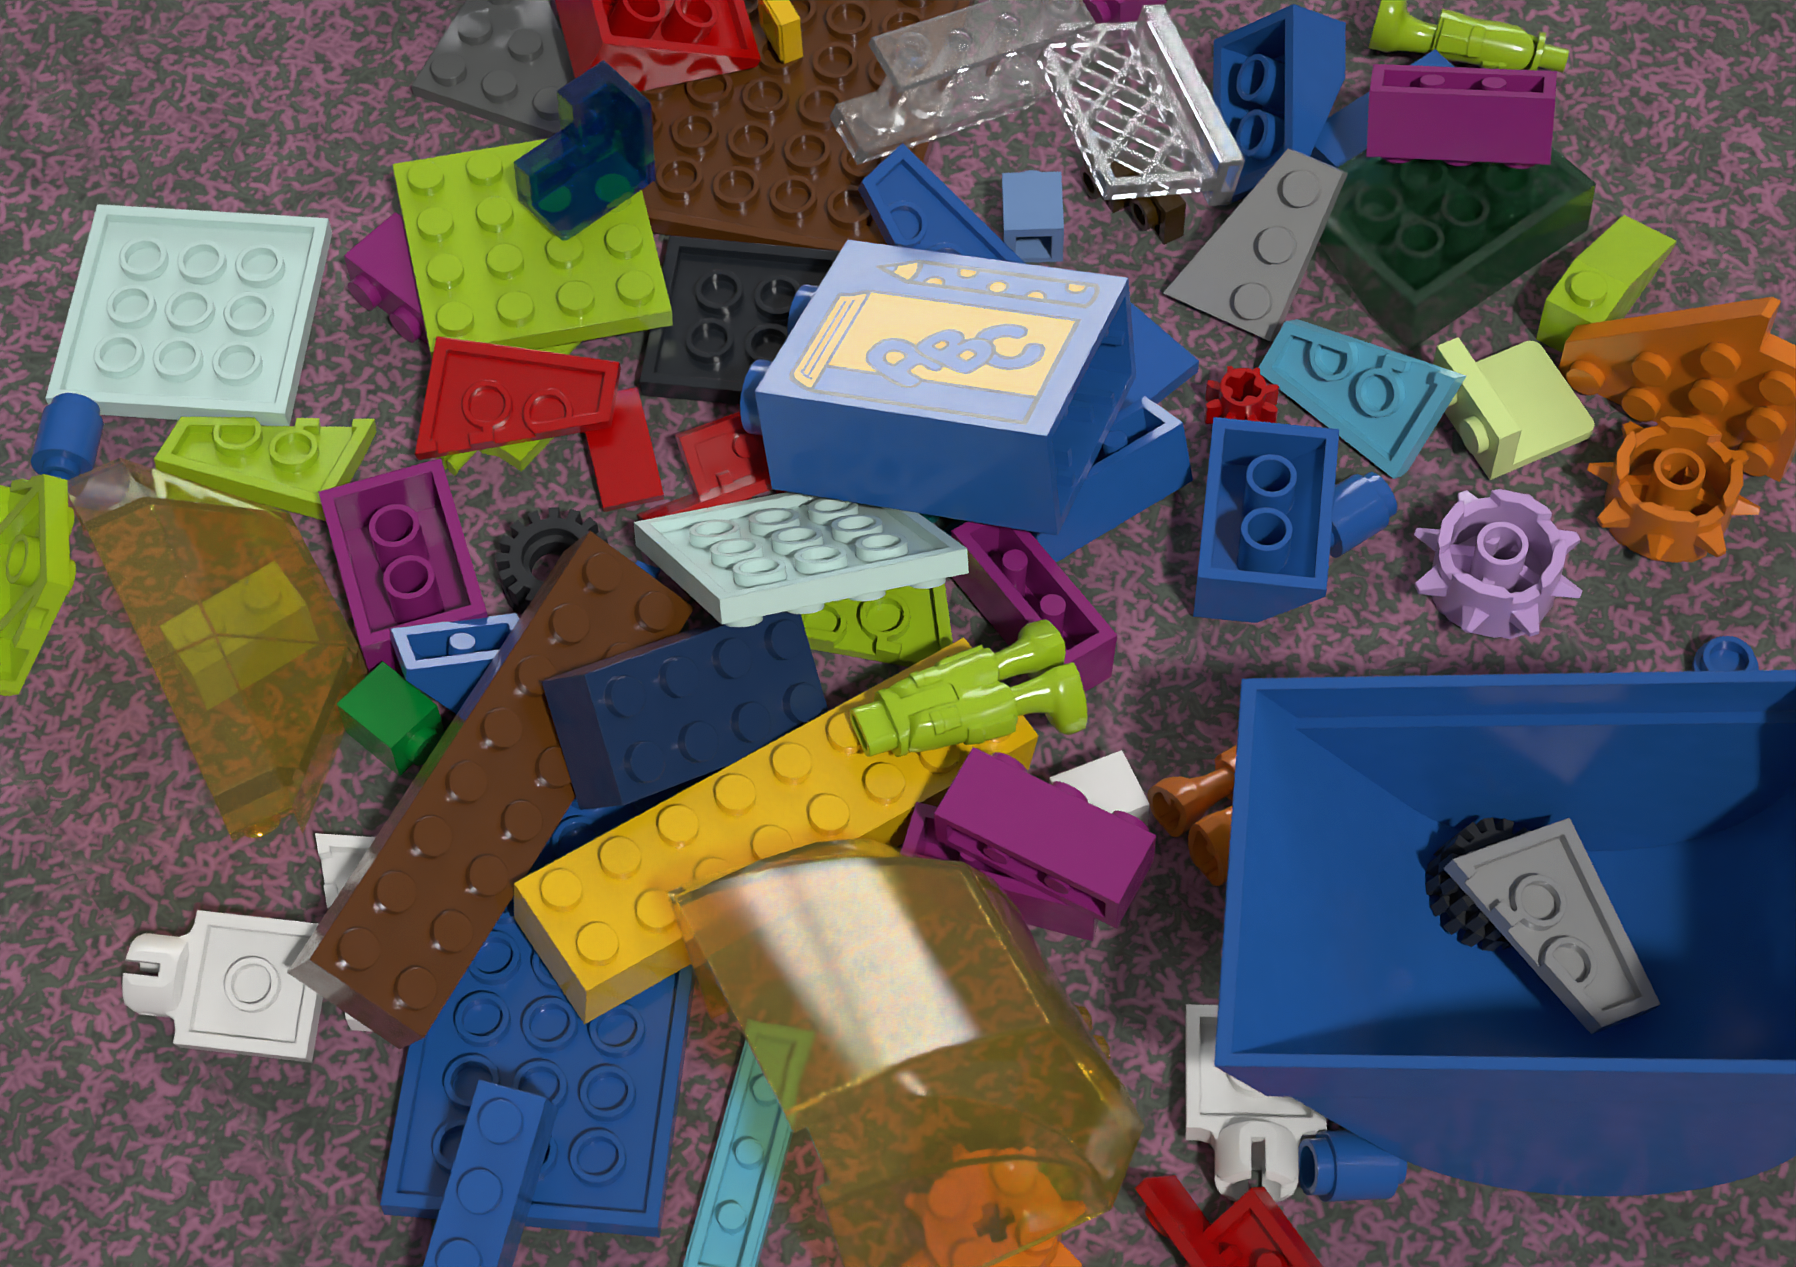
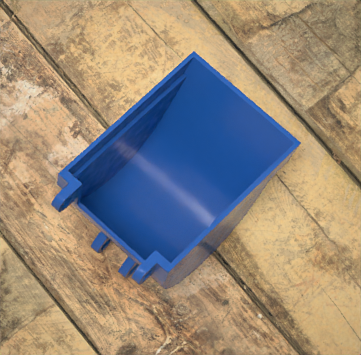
[1214,670,1796,1197]

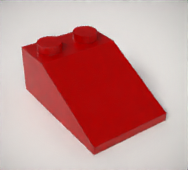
[555,0,761,94]

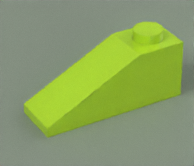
[1536,215,1677,353]

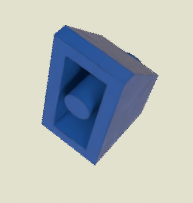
[390,613,519,714]

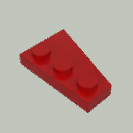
[415,336,621,461]

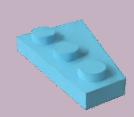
[1258,319,1466,479]

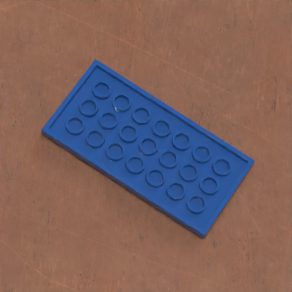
[380,767,724,1238]

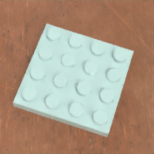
[46,204,332,426]
[634,492,969,627]

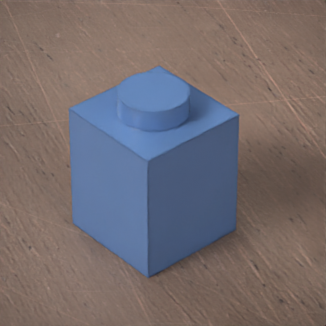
[1002,170,1064,262]

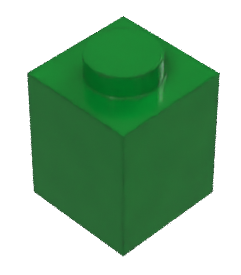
[336,661,445,776]

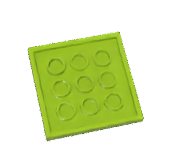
[392,126,673,360]

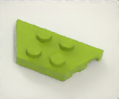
[0,474,76,696]

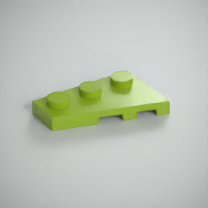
[154,416,377,521]

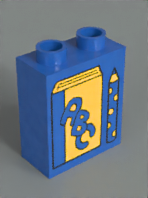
[740,240,1136,536]

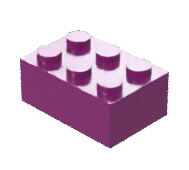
[318,458,488,677]

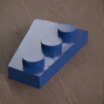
[858,143,1026,264]

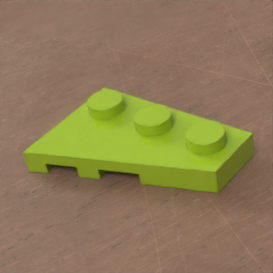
[801,583,953,667]

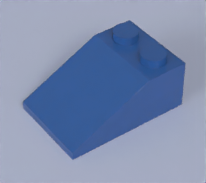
[1212,4,1346,205]

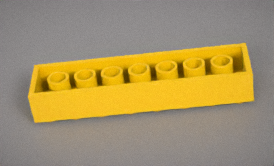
[514,637,1039,1024]

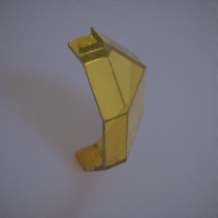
[68,458,368,842]

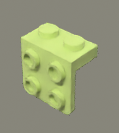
[1433,337,1594,480]

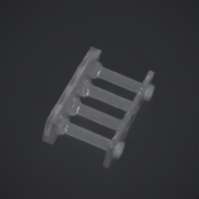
[829,0,1096,165]

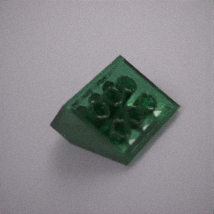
[1319,147,1596,351]

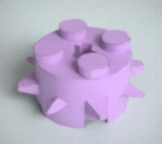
[1414,489,1582,639]

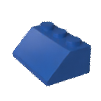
[1193,417,1339,623]

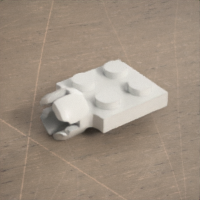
[122,910,323,1063]
[1185,1004,1327,1202]

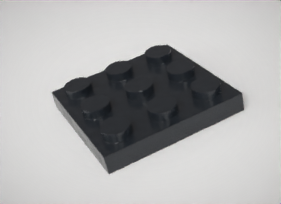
[640,235,840,405]

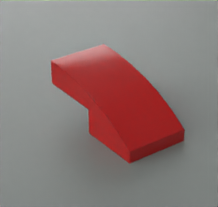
[585,387,664,512]

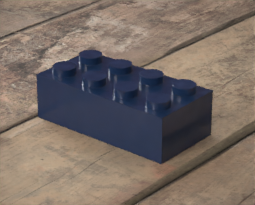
[542,611,829,810]

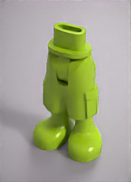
[1369,0,1569,73]
[850,619,1088,757]

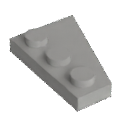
[1163,149,1348,341]
[1443,818,1660,1034]

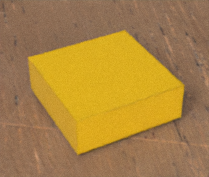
[758,0,803,63]

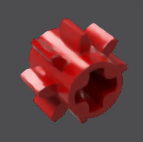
[1204,366,1279,424]

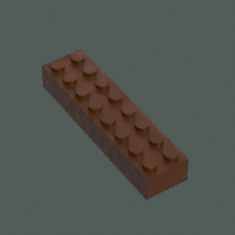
[287,531,695,1049]

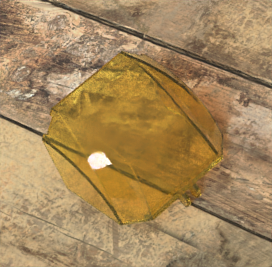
[666,838,1144,1267]

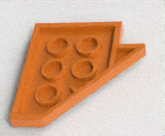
[1558,297,1796,482]

